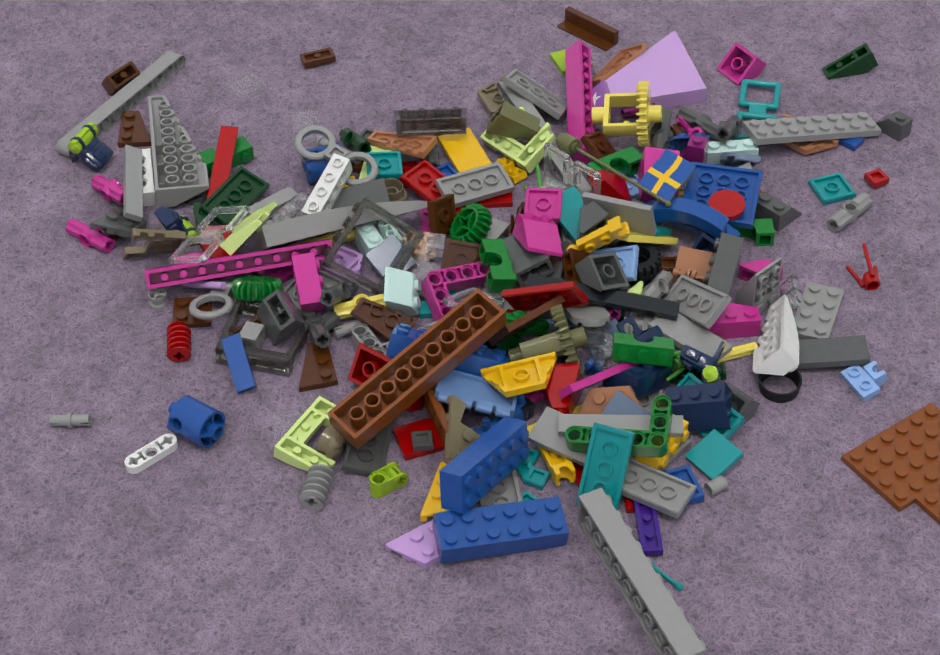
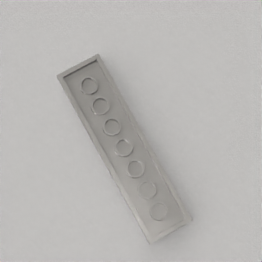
[742,112,882,145]

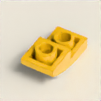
[495,157,528,184]

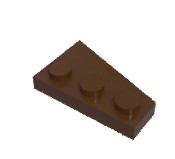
[441,238,481,269]
[350,298,419,342]
[299,342,338,392]

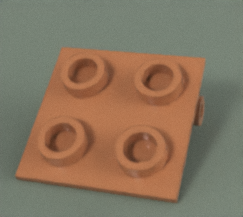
[672,246,715,285]

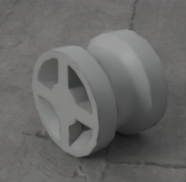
[148,287,168,310]

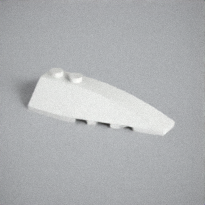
[752,294,799,376]

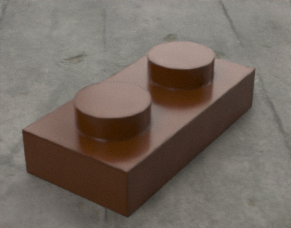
[300,47,336,68]

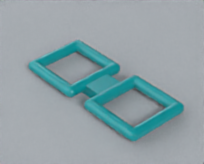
[733,79,782,140]

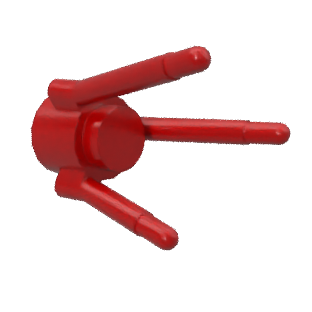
[846,243,881,291]

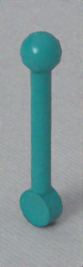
[652,562,684,591]

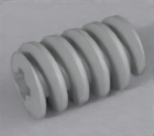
[299,464,335,511]

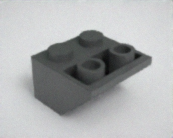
[257,289,305,346]

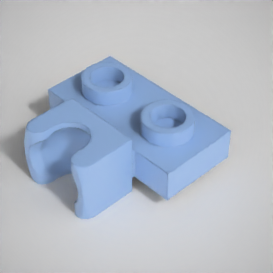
[840,361,887,402]

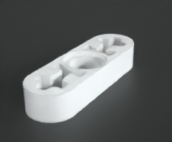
[124,433,178,474]

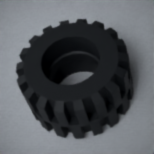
[620,242,662,288]

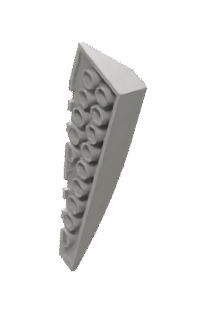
[148,95,209,208]
[255,201,427,251]

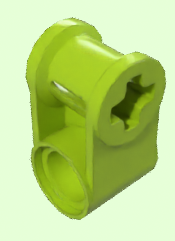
[369,462,409,498]

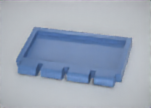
[434,370,517,418]

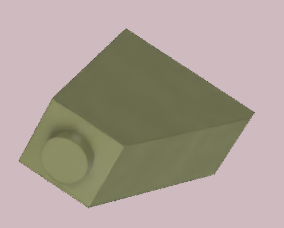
[486,101,541,141]

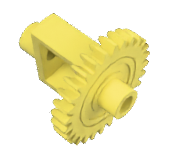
[592,81,662,147]

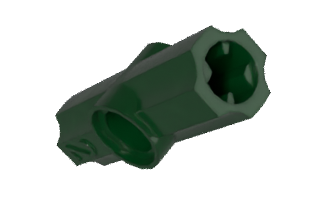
[339,127,372,153]

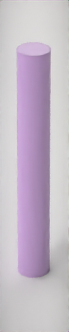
[181,281,226,289]

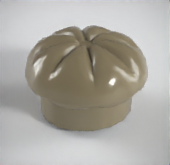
[384,178,408,202]
[316,425,347,460]

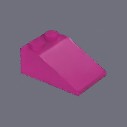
[512,212,563,257]

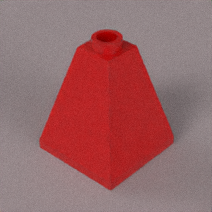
[589,169,632,201]
[542,363,582,414]

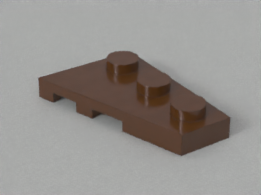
[118,111,152,148]

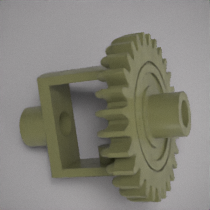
[508,304,589,376]

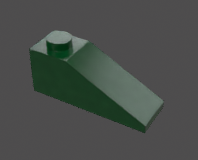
[822,43,878,80]

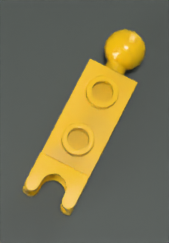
[566,216,630,253]
[537,445,576,486]

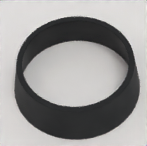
[758,370,802,403]

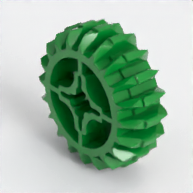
[448,203,493,244]
[232,276,283,302]

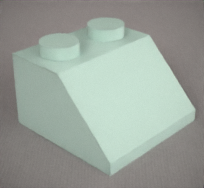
[384,267,422,316]

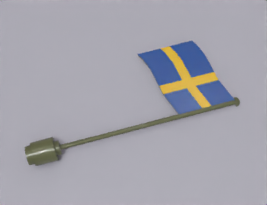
[556,133,696,207]

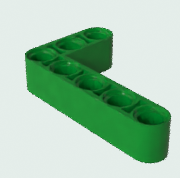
[565,395,673,458]

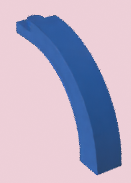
[644,197,741,238]

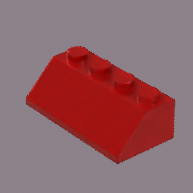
[347,343,425,412]

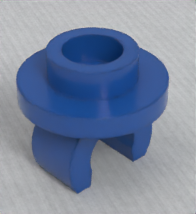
[584,357,605,375]

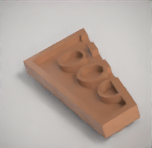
[592,42,648,88]
[367,130,438,159]

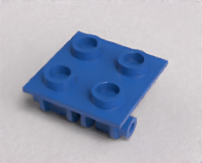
[665,133,710,152]

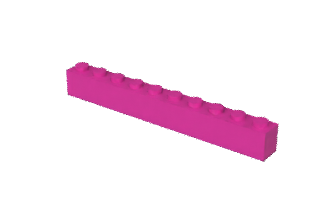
[565,40,595,168]
[144,239,333,289]

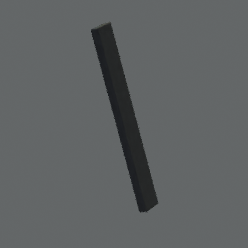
[525,273,680,321]

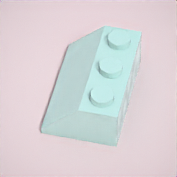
[707,139,759,166]

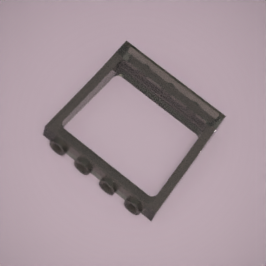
[393,107,467,136]
[321,197,424,295]
[215,299,316,377]

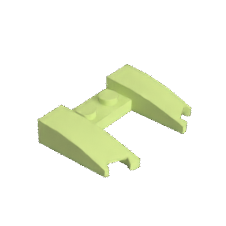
[480,107,555,174]
[220,202,278,256]
[273,396,336,471]

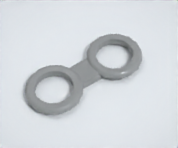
[294,125,379,186]
[189,272,253,320]

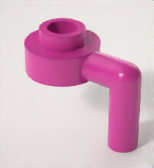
[676,116,705,136]

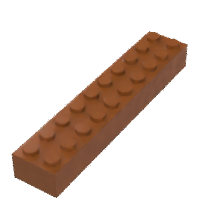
[328,288,506,450]

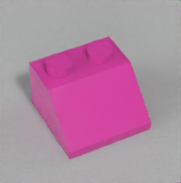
[717,42,767,85]

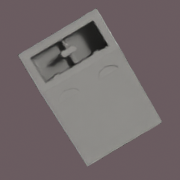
[735,257,782,313]

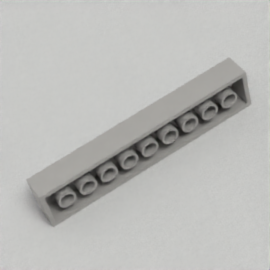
[578,488,707,655]

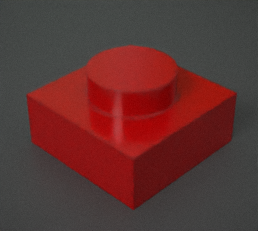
[864,168,890,189]

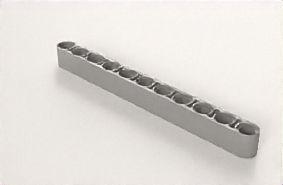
[56,51,186,158]
[497,81,592,195]

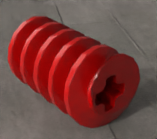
[167,321,191,362]

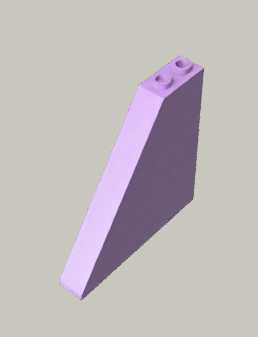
[605,31,707,117]

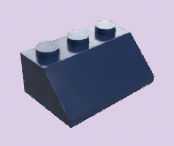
[602,364,673,399]
[666,382,732,432]

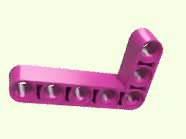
[421,262,489,321]

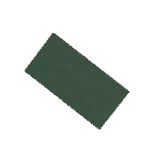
[199,166,270,229]

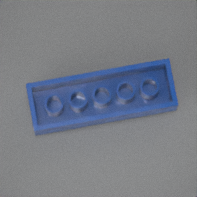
[386,323,509,377]
[439,416,529,514]
[432,496,569,564]

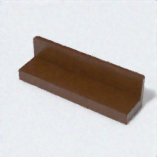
[557,6,619,51]

